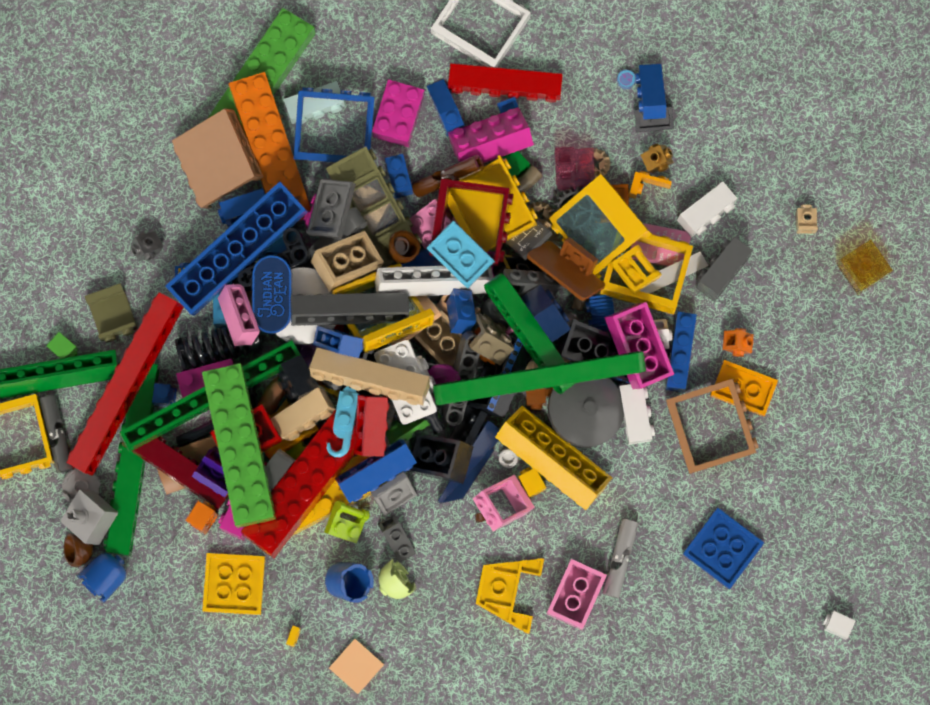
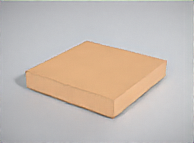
[329,639,384,694]

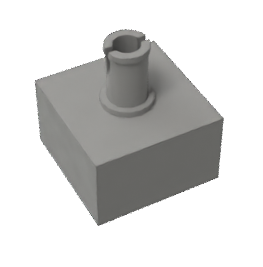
[60,489,118,545]

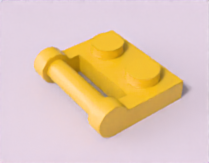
[611,245,662,294]

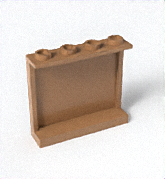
[172,109,263,209]

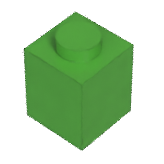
[46,332,79,359]

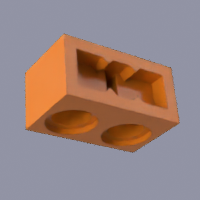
[185,501,219,535]

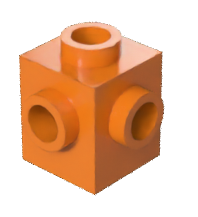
[722,328,754,357]

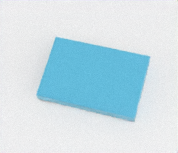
[427,221,495,289]

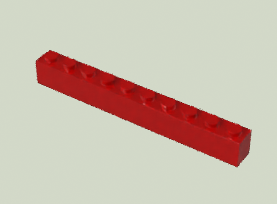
[66,292,184,476]

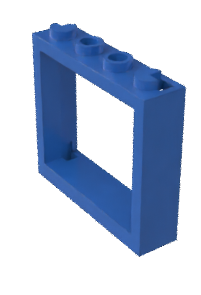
[293,87,374,162]

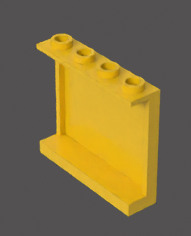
[439,155,538,252]

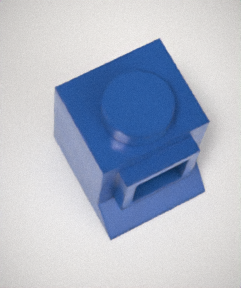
[152,383,177,407]

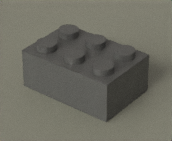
[696,237,753,302]

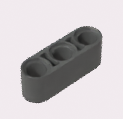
[265,449,296,492]

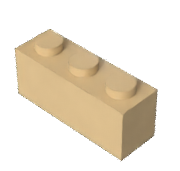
[271,387,335,441]

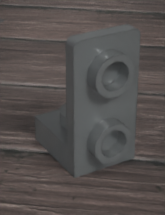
[378,515,416,562]

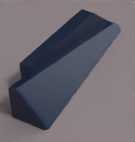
[438,420,500,504]

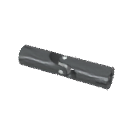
[39,395,74,474]

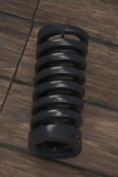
[175,327,263,371]

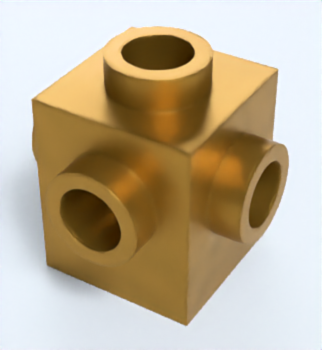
[641,143,674,173]

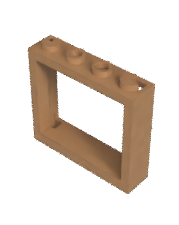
[666,379,759,474]

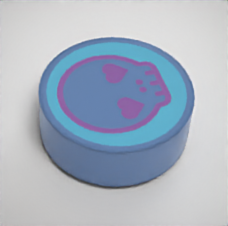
[617,70,636,89]

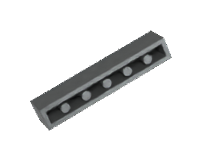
[290,292,409,326]

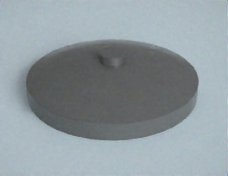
[548,378,624,447]

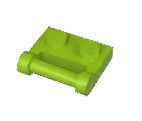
[324,500,370,544]

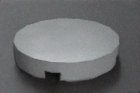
[62,469,101,503]

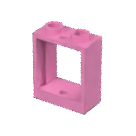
[473,475,535,531]

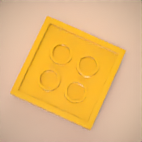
[202,553,265,615]

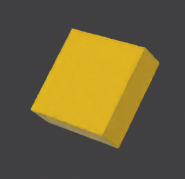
[286,626,301,647]

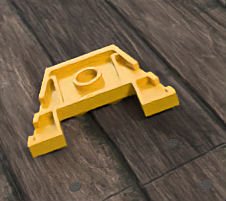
[475,558,544,634]

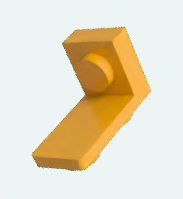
[629,171,672,199]

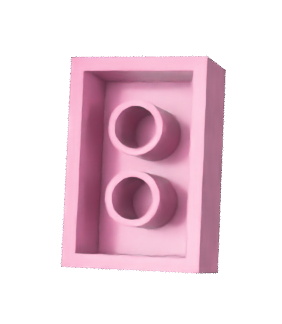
[547,559,607,630]

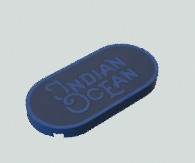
[252,256,292,333]

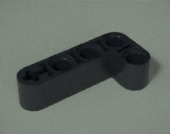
[238,228,310,287]

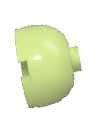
[378,559,416,599]

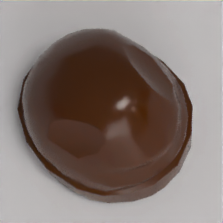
[389,230,420,264]
[63,533,94,568]

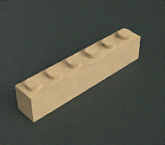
[309,348,430,405]

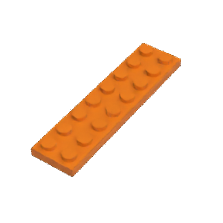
[228,72,311,221]

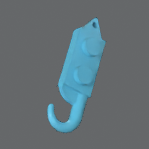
[327,386,359,457]

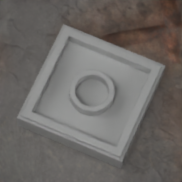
[371,472,417,516]

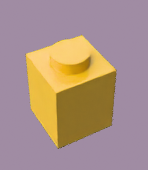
[518,467,546,499]

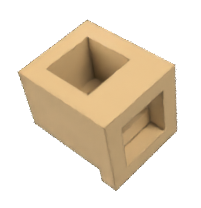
[796,204,818,234]

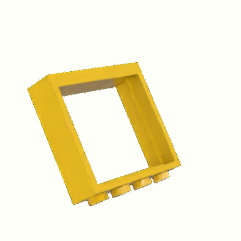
[600,231,693,315]
[0,394,54,479]

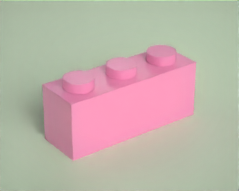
[218,284,260,346]

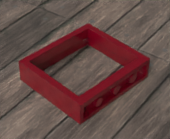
[429,178,514,266]

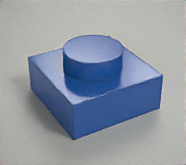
[497,97,518,114]

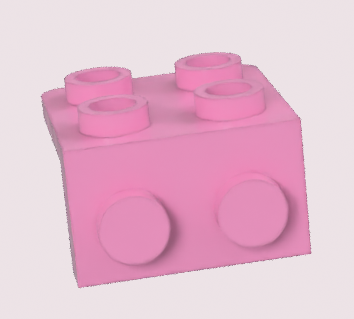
[410,199,458,249]

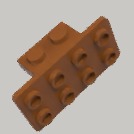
[527,237,605,301]

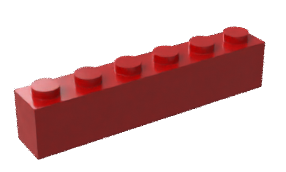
[448,63,563,103]

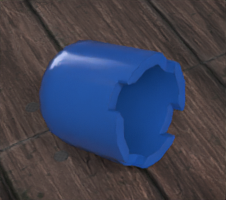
[76,553,127,603]
[325,562,374,603]

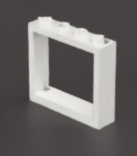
[431,0,531,68]

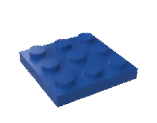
[682,508,764,590]

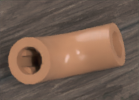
[257,375,286,416]

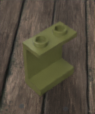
[84,283,138,343]

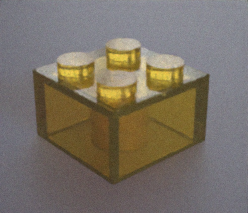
[836,239,893,296]

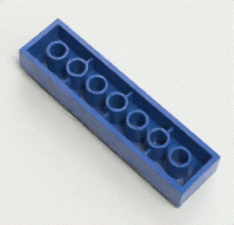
[165,182,308,316]

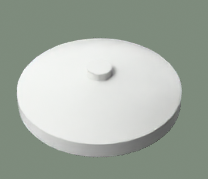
[275,267,336,345]

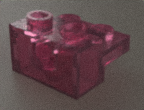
[555,147,595,191]

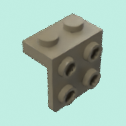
[470,313,515,365]

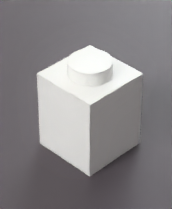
[823,611,855,640]

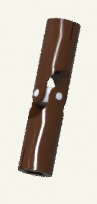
[412,155,484,198]

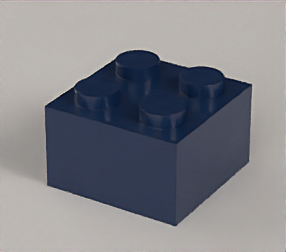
[521,285,571,342]

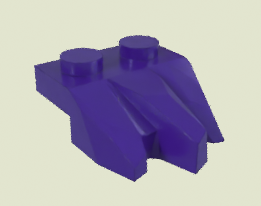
[192,446,228,497]

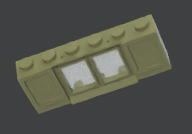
[326,147,422,268]

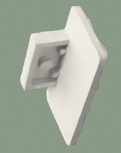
[374,340,437,425]

